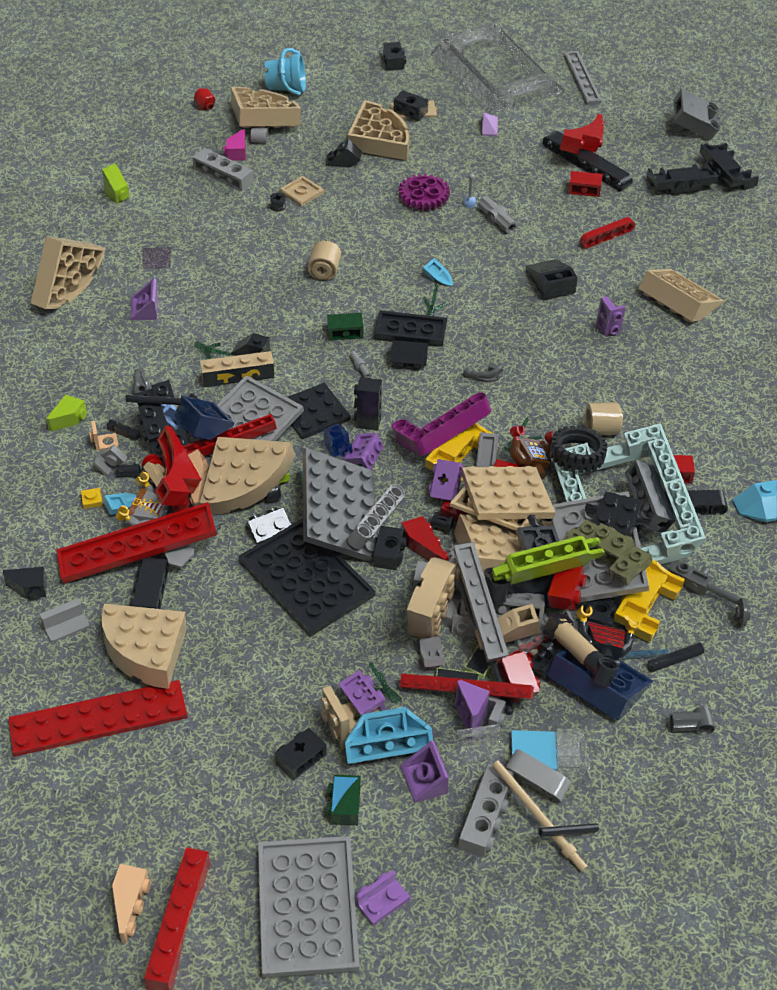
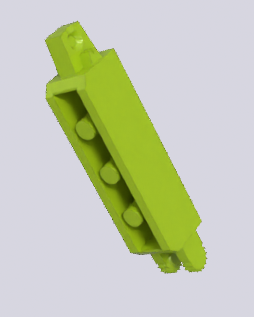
[492,536,605,584]

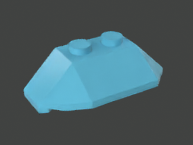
[732,480,777,522]
[344,707,433,764]

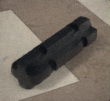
[106,419,141,441]

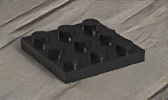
[287,382,351,440]

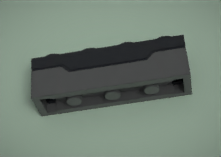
[625,460,675,533]

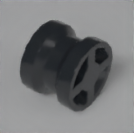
[270,192,286,212]

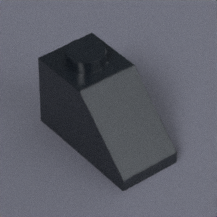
[231,333,270,356]
[3,566,47,600]

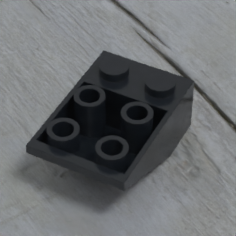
[526,259,578,300]

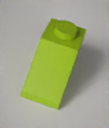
[102,163,130,203]
[46,395,87,431]

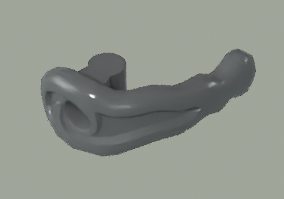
[463,363,503,382]
[133,369,150,394]

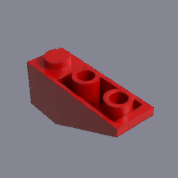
[401,516,449,561]

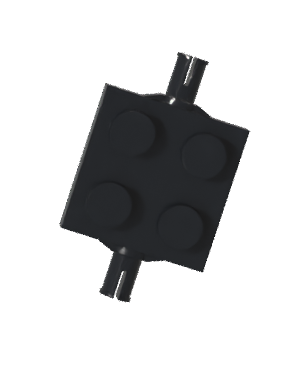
[585,492,652,537]
[516,514,560,576]

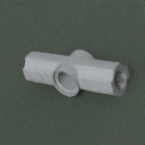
[478,196,518,233]

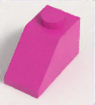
[223,130,246,161]

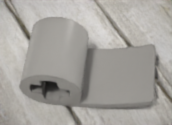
[251,126,271,144]

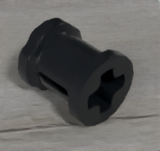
[431,512,454,533]

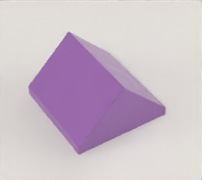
[130,278,159,320]
[455,680,489,739]
[401,740,449,802]

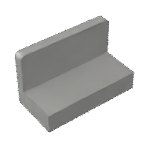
[40,598,90,642]

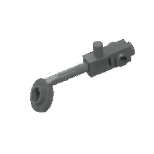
[667,561,751,627]

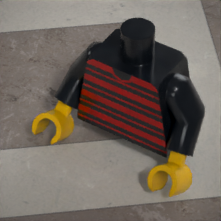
[576,605,641,660]

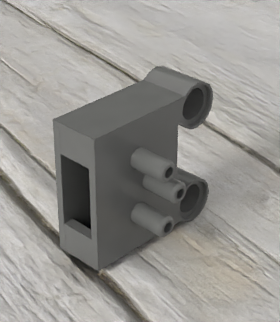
[673,89,721,140]

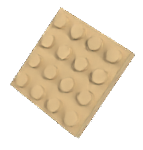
[461,466,556,520]

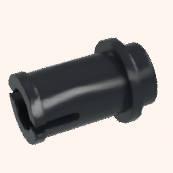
[116,462,141,477]

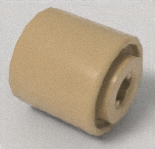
[308,241,341,281]
[585,402,623,436]

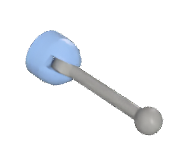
[463,174,476,208]

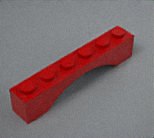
[144,847,210,990]

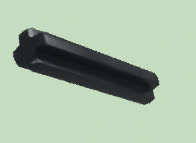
[647,642,705,672]

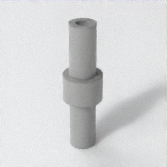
[350,351,371,378]

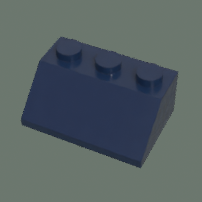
[174,395,234,440]

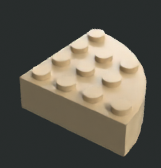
[231,87,301,128]
[347,100,409,160]
[31,236,106,309]
[200,437,295,514]
[454,514,522,574]
[407,557,461,638]
[102,604,186,689]

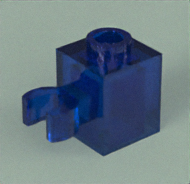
[323,423,353,457]

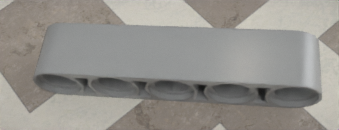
[348,484,405,549]

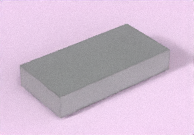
[476,432,499,467]

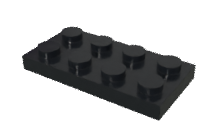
[374,310,447,346]

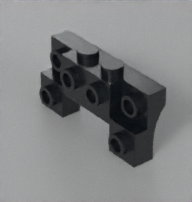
[699,143,759,189]
[647,162,718,194]
[135,380,189,461]

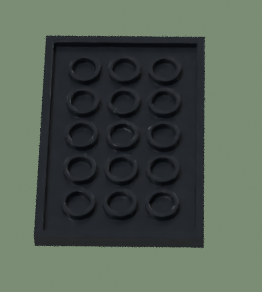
[239,518,375,636]

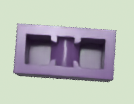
[429,459,464,502]

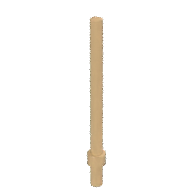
[492,760,588,872]

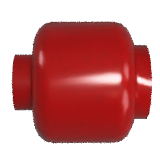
[193,88,216,110]

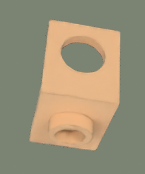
[89,421,119,451]

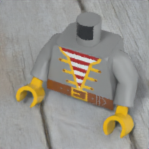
[116,472,175,526]

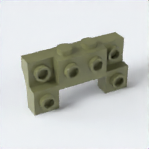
[561,519,652,585]

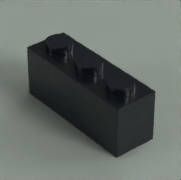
[354,377,382,431]
[130,558,169,609]

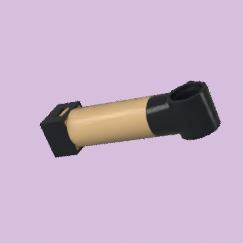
[543,614,620,687]

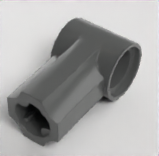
[670,706,715,734]

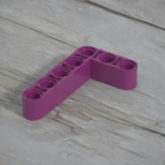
[392,392,491,456]

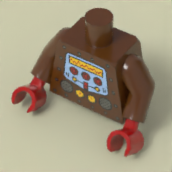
[508,426,554,480]

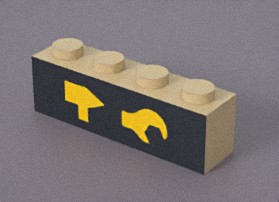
[200,351,275,387]

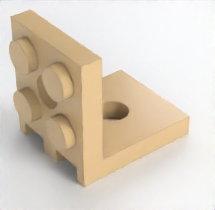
[320,686,379,750]

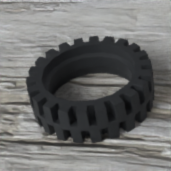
[550,425,607,473]

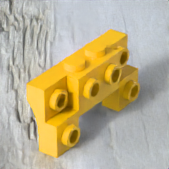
[425,422,494,482]
[614,560,685,642]

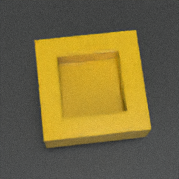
[81,488,103,509]

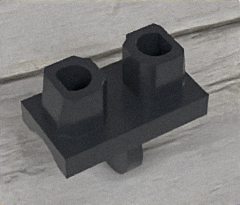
[531,640,566,679]

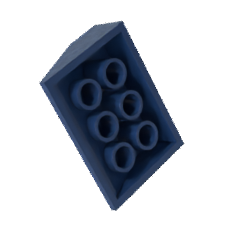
[547,649,653,721]

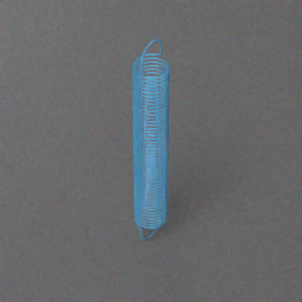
[621,648,669,660]

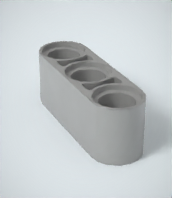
[505,749,572,803]

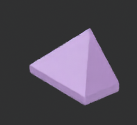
[482,112,498,136]

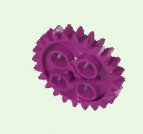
[398,173,450,211]

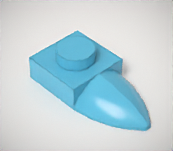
[422,258,453,286]
[103,493,137,515]

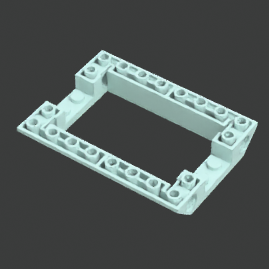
[554,423,706,564]

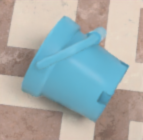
[264,48,306,96]

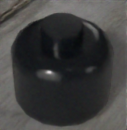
[264,485,281,502]

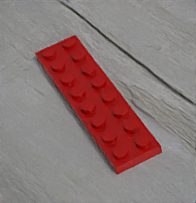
[56,502,218,584]
[8,680,188,757]

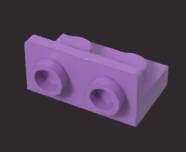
[596,296,626,336]
[344,433,384,470]
[339,670,386,716]
[356,870,410,926]

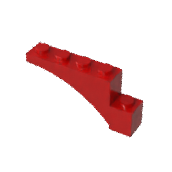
[560,113,605,154]
[155,426,202,506]

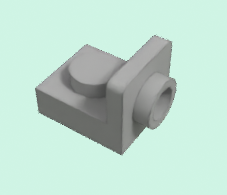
[93,445,127,475]

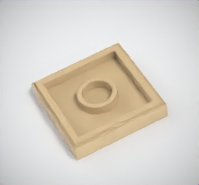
[279,176,324,207]

